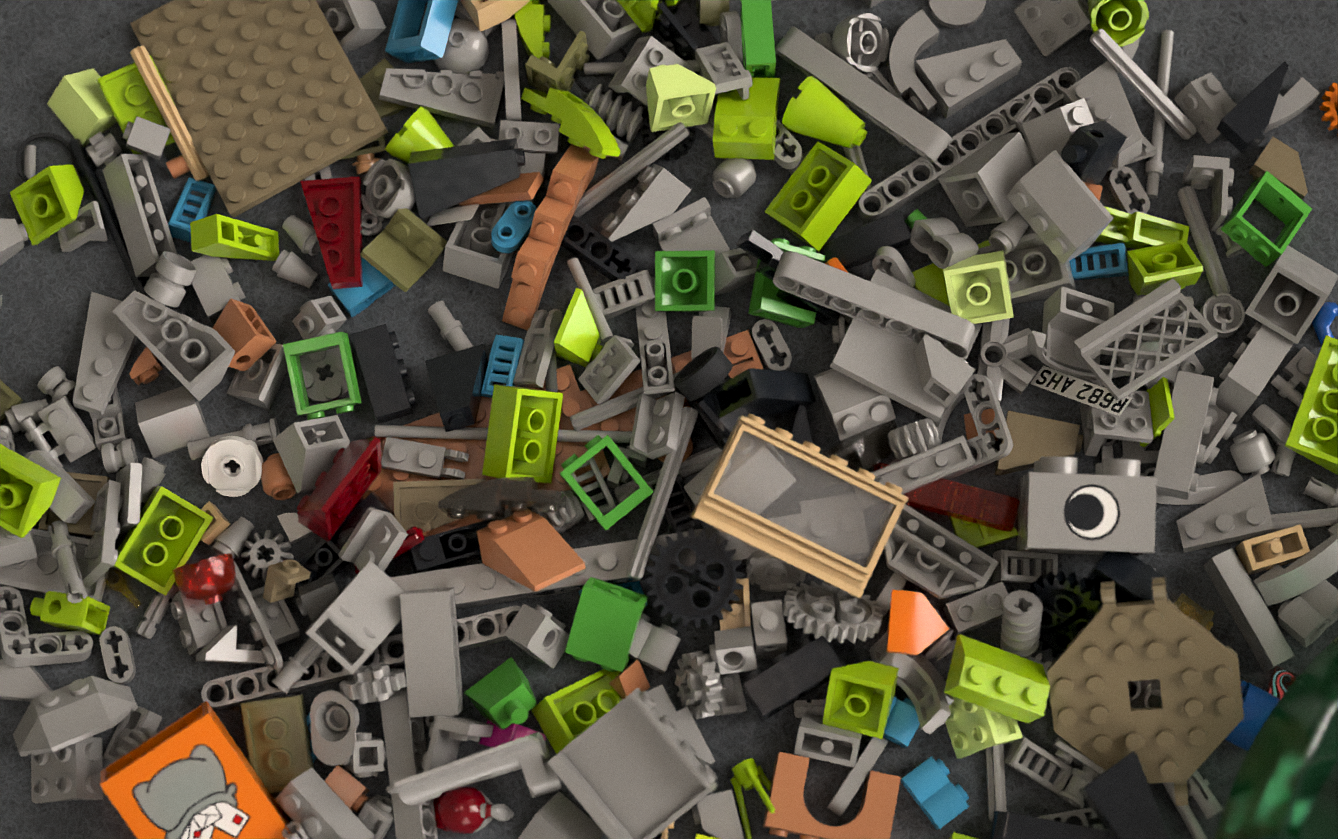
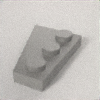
[1177,473,1275,553]
[81,480,123,588]

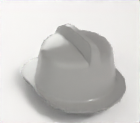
[310,690,359,766]

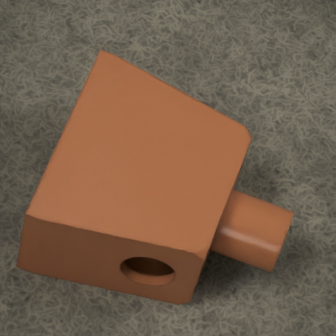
[213,299,277,371]

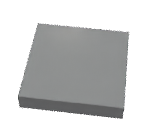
[116,463,142,533]

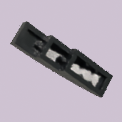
[736,230,840,325]

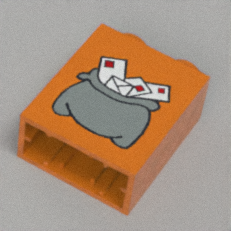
[100,701,291,839]

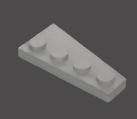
[379,68,504,128]

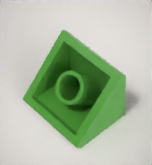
[655,250,715,312]

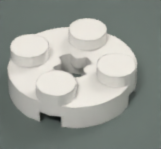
[201,436,263,497]

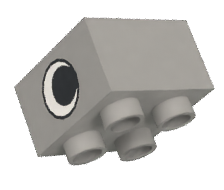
[1017,456,1157,556]

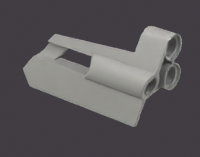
[386,732,562,805]

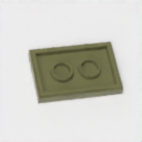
[240,694,314,793]

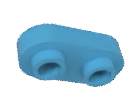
[491,200,537,253]

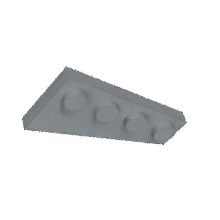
[73,292,138,416]

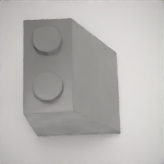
[938,132,1036,227]
[1245,246,1338,344]

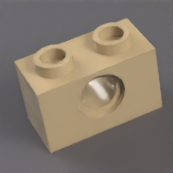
[1235,524,1310,575]

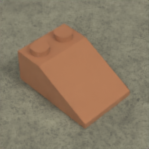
[477,509,586,592]

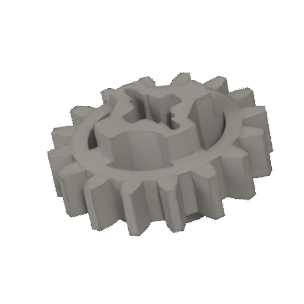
[675,651,723,719]
[339,664,407,704]

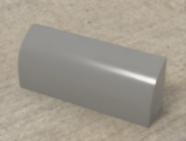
[1203,548,1295,672]
[400,587,463,717]

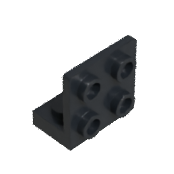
[656,1,720,60]

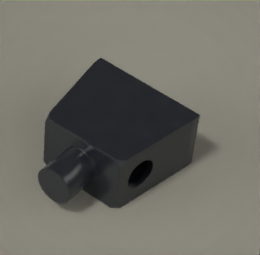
[1061,121,1127,185]

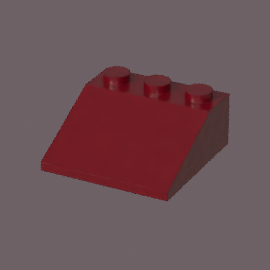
[297,436,382,542]

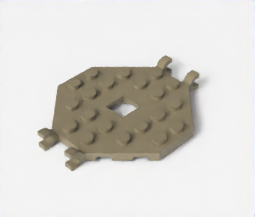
[1047,577,1244,806]

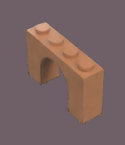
[763,752,901,839]

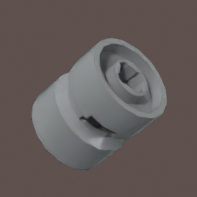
[144,251,198,307]

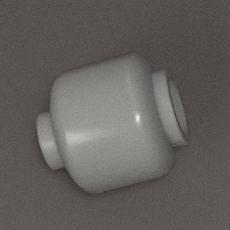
[713,158,756,198]
[1230,429,1275,477]

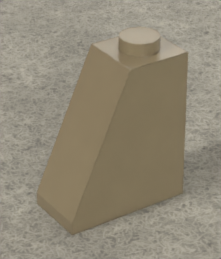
[994,411,1083,475]

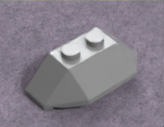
[878,503,999,599]
[13,676,138,757]

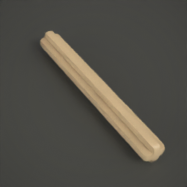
[130,45,209,181]

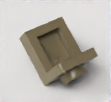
[262,559,310,603]

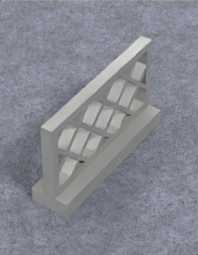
[1074,279,1218,401]

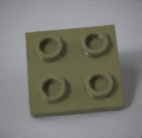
[525,30,589,94]
[360,208,447,292]

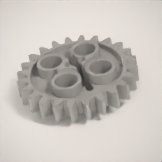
[783,581,883,643]

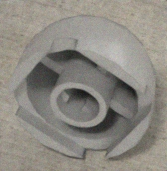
[831,13,890,72]
[434,19,489,74]
[361,158,416,219]

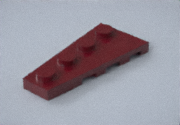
[300,176,363,289]

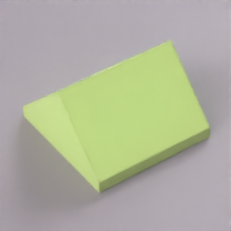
[47,68,117,147]

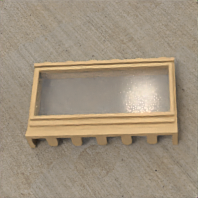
[690,413,908,598]

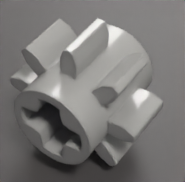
[86,131,123,167]

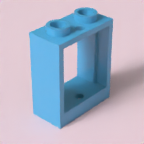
[385,0,458,63]

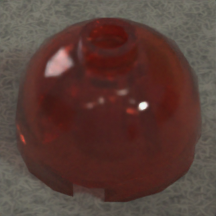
[172,553,236,606]

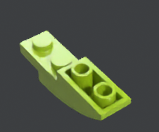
[514,0,551,60]
[521,88,621,159]

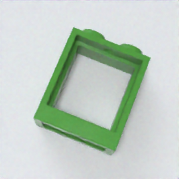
[740,0,776,78]
[1221,171,1312,267]
[283,332,362,420]
[560,435,653,531]

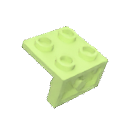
[945,697,1023,759]

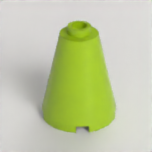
[1088,0,1149,47]
[782,76,867,149]
[385,106,454,164]

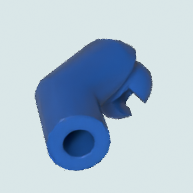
[1312,302,1338,346]

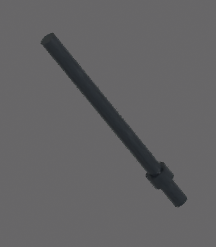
[69,139,148,296]

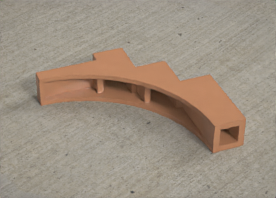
[502,144,599,330]

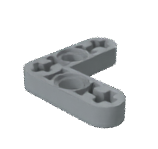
[0,586,93,667]

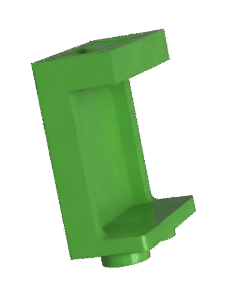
[748,238,825,328]
[565,577,648,672]

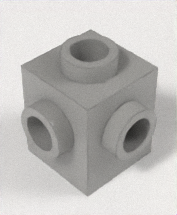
[292,296,347,340]
[341,732,387,777]

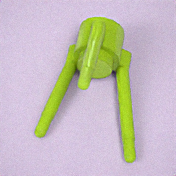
[730,758,775,839]

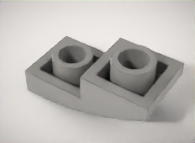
[89,385,127,450]

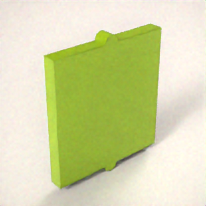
[1139,377,1175,448]

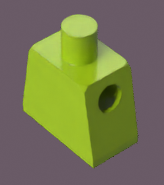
[30,591,110,636]

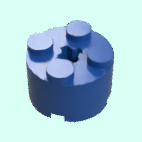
[1224,680,1283,754]

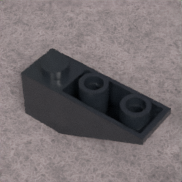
[408,517,497,574]

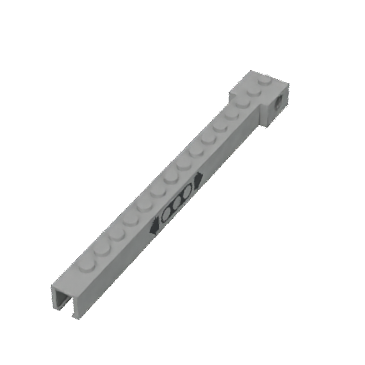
[390,493,870,610]

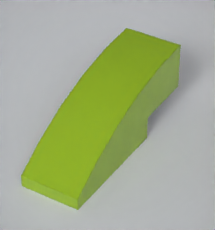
[1095,206,1190,249]

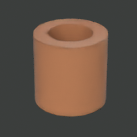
[166,155,190,179]

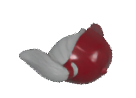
[433,786,514,834]

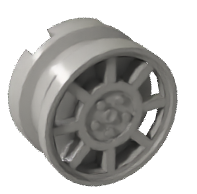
[1199,293,1245,339]

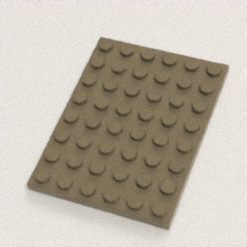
[130,0,389,218]

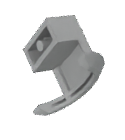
[1027,286,1139,380]

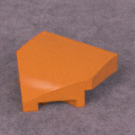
[886,589,949,656]

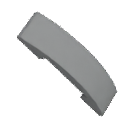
[1253,523,1338,606]

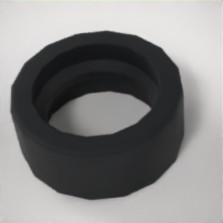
[674,346,733,401]

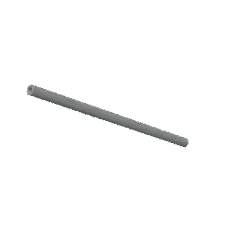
[375,425,632,443]

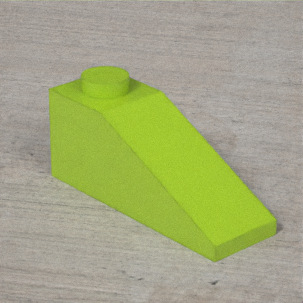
[190,214,279,261]

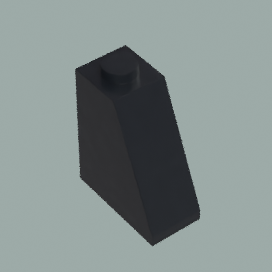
[425,344,488,432]

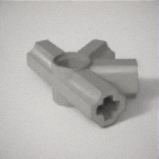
[975,318,1037,403]

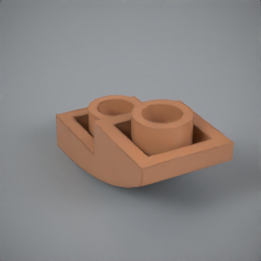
[129,347,163,385]

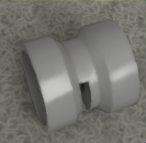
[38,366,76,402]
[101,438,138,474]

